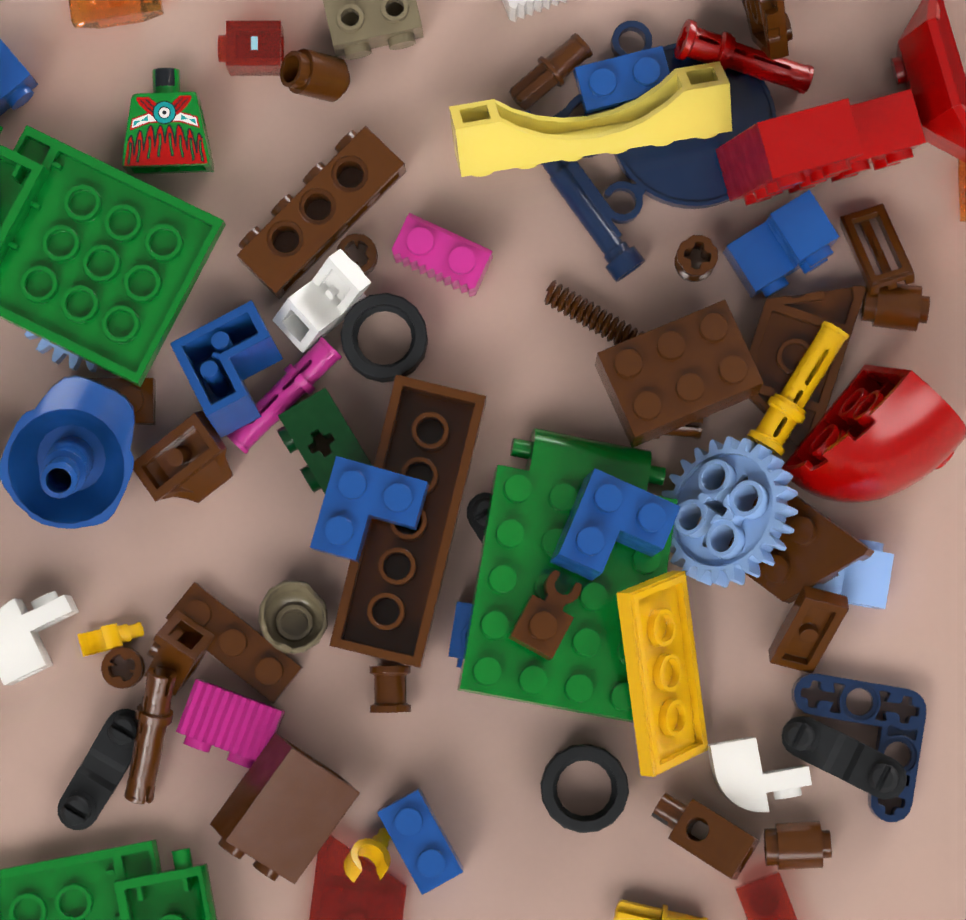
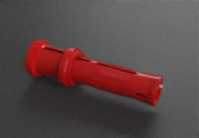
[675,19,814,94]

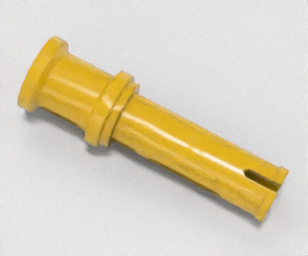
[746,321,849,457]

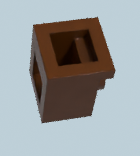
[145,610,215,696]

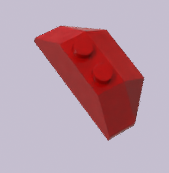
[891,0,966,163]

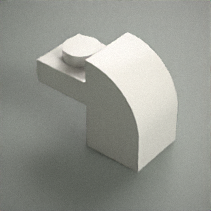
[272,249,372,353]
[0,591,79,685]
[708,736,812,812]

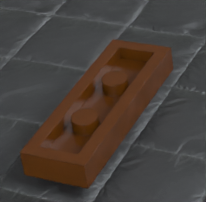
[166,582,303,704]

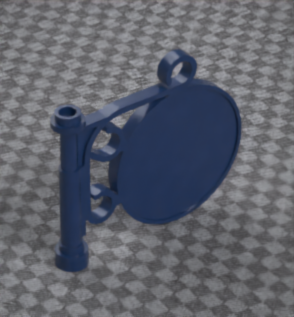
[525,21,776,282]

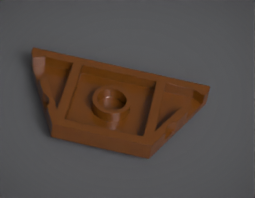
[742,0,793,60]
[749,285,867,447]
[729,477,874,604]

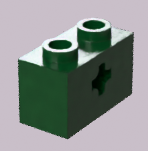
[277,387,372,494]

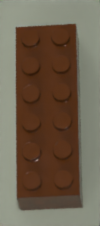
[329,375,486,668]

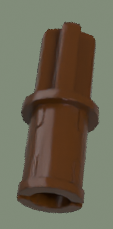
[509,33,593,110]

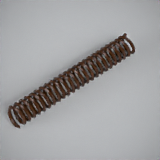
[544,280,644,345]

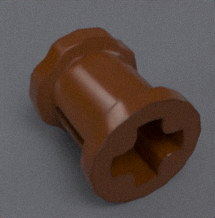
[674,235,718,282]
[370,666,411,713]

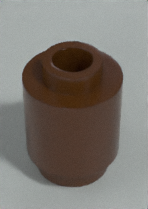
[280,49,350,102]
[861,283,930,332]
[763,821,832,870]

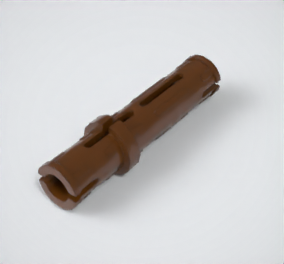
[124,666,177,804]

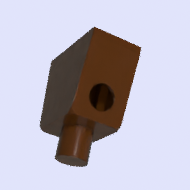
[651,793,760,880]

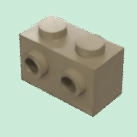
[323,0,423,60]

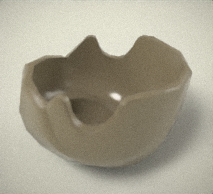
[258,581,328,654]

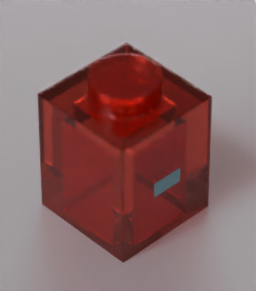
[218,21,284,76]

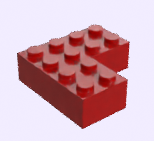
[715,89,926,206]

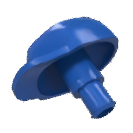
[0,376,135,529]

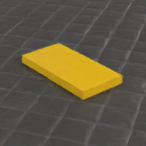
[616,570,708,777]

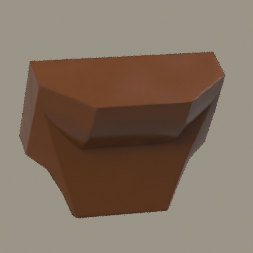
[133,410,233,503]

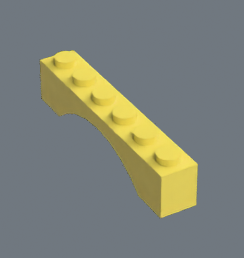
[449,61,732,177]

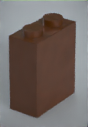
[210,732,360,884]

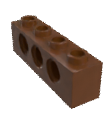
[237,126,406,299]

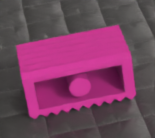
[392,213,493,297]
[176,679,285,768]

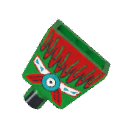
[122,68,214,175]

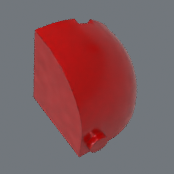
[781,364,966,503]

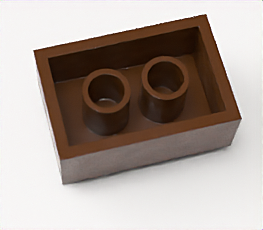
[595,299,764,448]

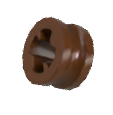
[337,233,378,276]
[101,647,145,689]

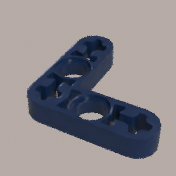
[792,674,926,822]

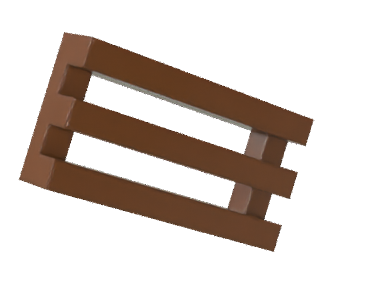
[840,203,915,296]

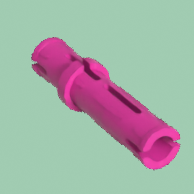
[226,336,342,454]

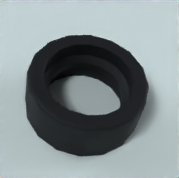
[340,293,428,383]
[540,744,629,833]

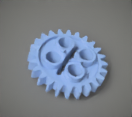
[661,436,798,588]

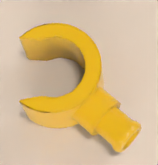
[77,622,144,657]
[344,827,391,882]

